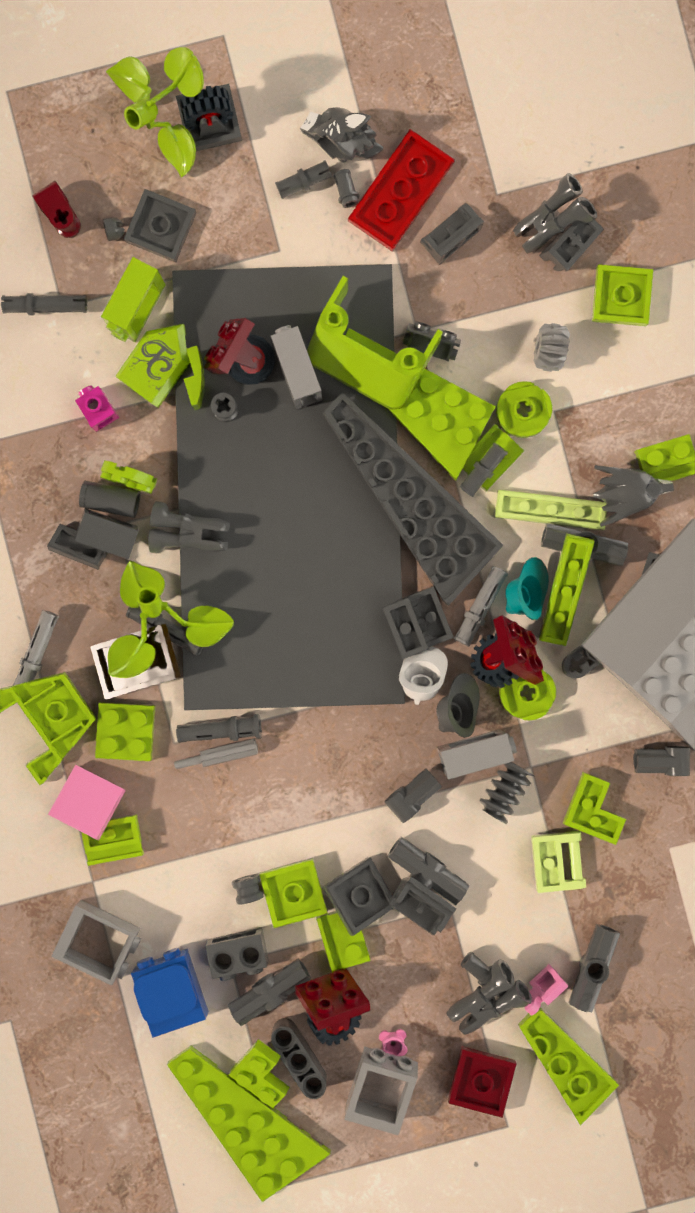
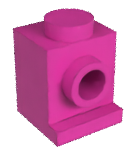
[75,385,120,432]

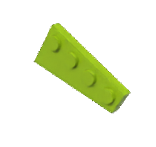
[518,1008,619,1126]

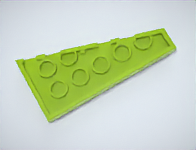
[167,1045,331,1202]

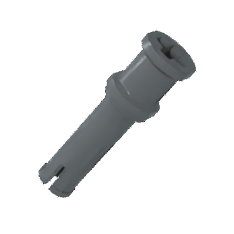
[176,714,262,743]

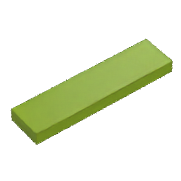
[538,534,595,646]

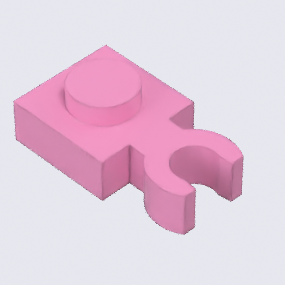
[524,964,568,1016]

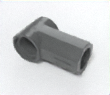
[633,746,690,776]
[385,768,442,823]

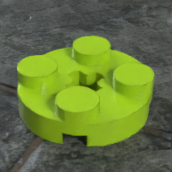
[496,381,552,438]
[100,460,157,494]
[499,670,556,721]

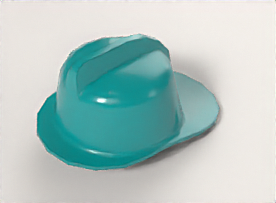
[506,557,549,620]

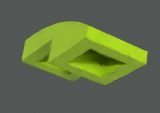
[184,346,205,410]

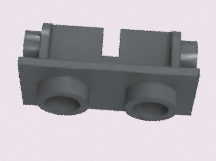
[403,321,461,362]

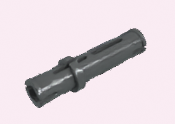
[1,293,87,316]
[126,607,204,656]

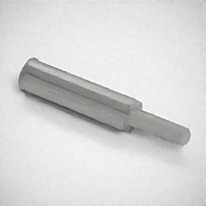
[174,739,258,769]

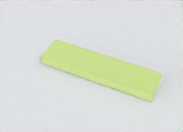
[494,490,607,530]

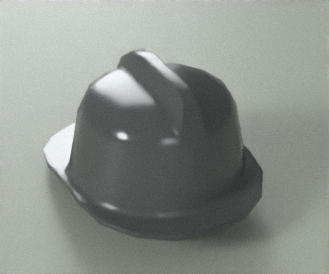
[436,673,480,738]

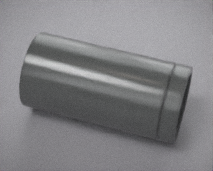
[79,480,140,518]

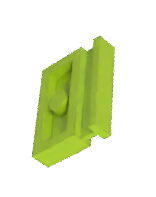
[463,424,524,492]
[634,434,695,481]
[81,814,144,866]
[316,911,371,972]

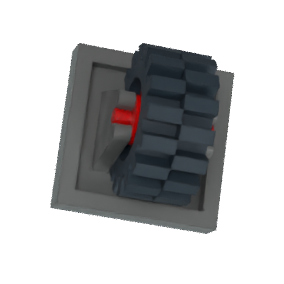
[176,84,242,151]

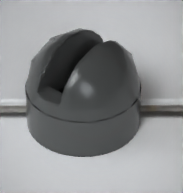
[103,217,125,241]

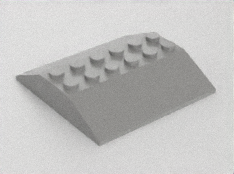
[581,519,695,751]

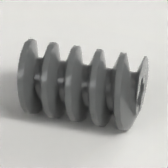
[479,762,534,824]

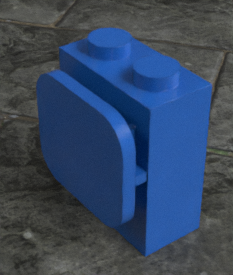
[131,948,209,1038]

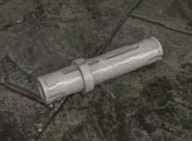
[454,566,508,647]
[13,610,59,685]

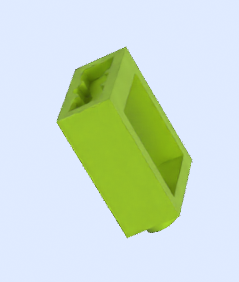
[101,257,166,342]

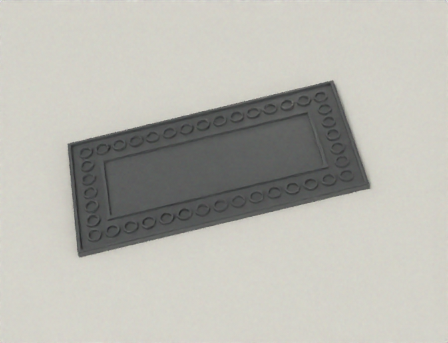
[172,264,405,710]

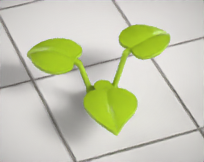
[106,47,204,177]
[107,561,234,678]

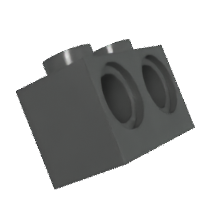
[205,928,269,981]

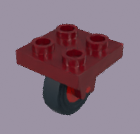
[203,318,275,385]

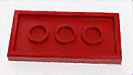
[348,129,455,252]

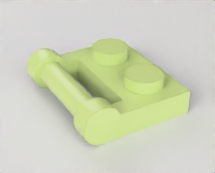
[531,831,586,893]

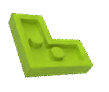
[563,772,626,845]
[228,1039,290,1109]

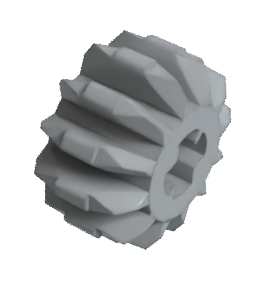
[534,323,570,372]

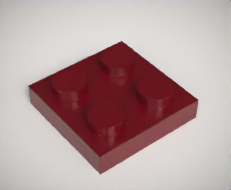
[448,1046,517,1118]

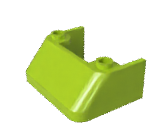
[307,276,443,410]

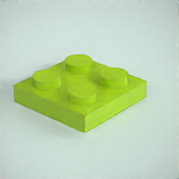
[592,264,653,327]
[95,702,155,761]
[259,858,328,928]

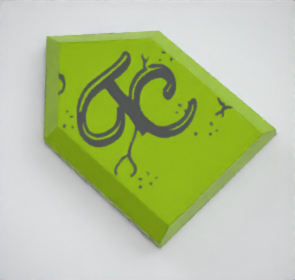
[115,324,190,408]

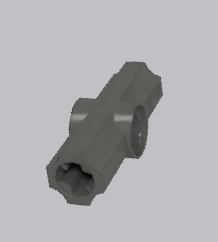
[541,523,628,566]
[388,836,469,905]
[568,924,620,1013]
[228,958,311,1026]

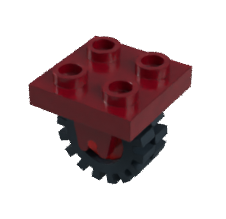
[470,615,544,688]
[295,968,370,1046]

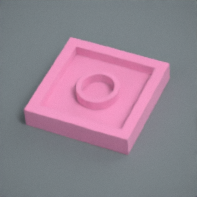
[48,765,126,841]

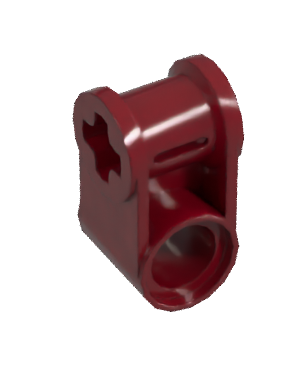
[32,181,81,238]

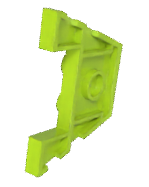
[0,672,96,785]

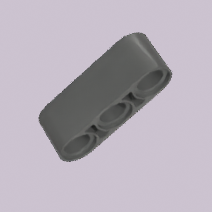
[271,1018,327,1099]

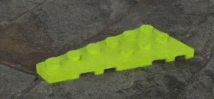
[345,328,496,481]

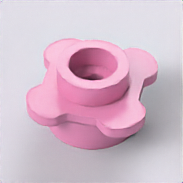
[379,1029,407,1057]

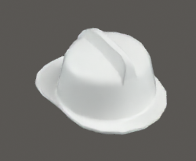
[399,646,448,705]

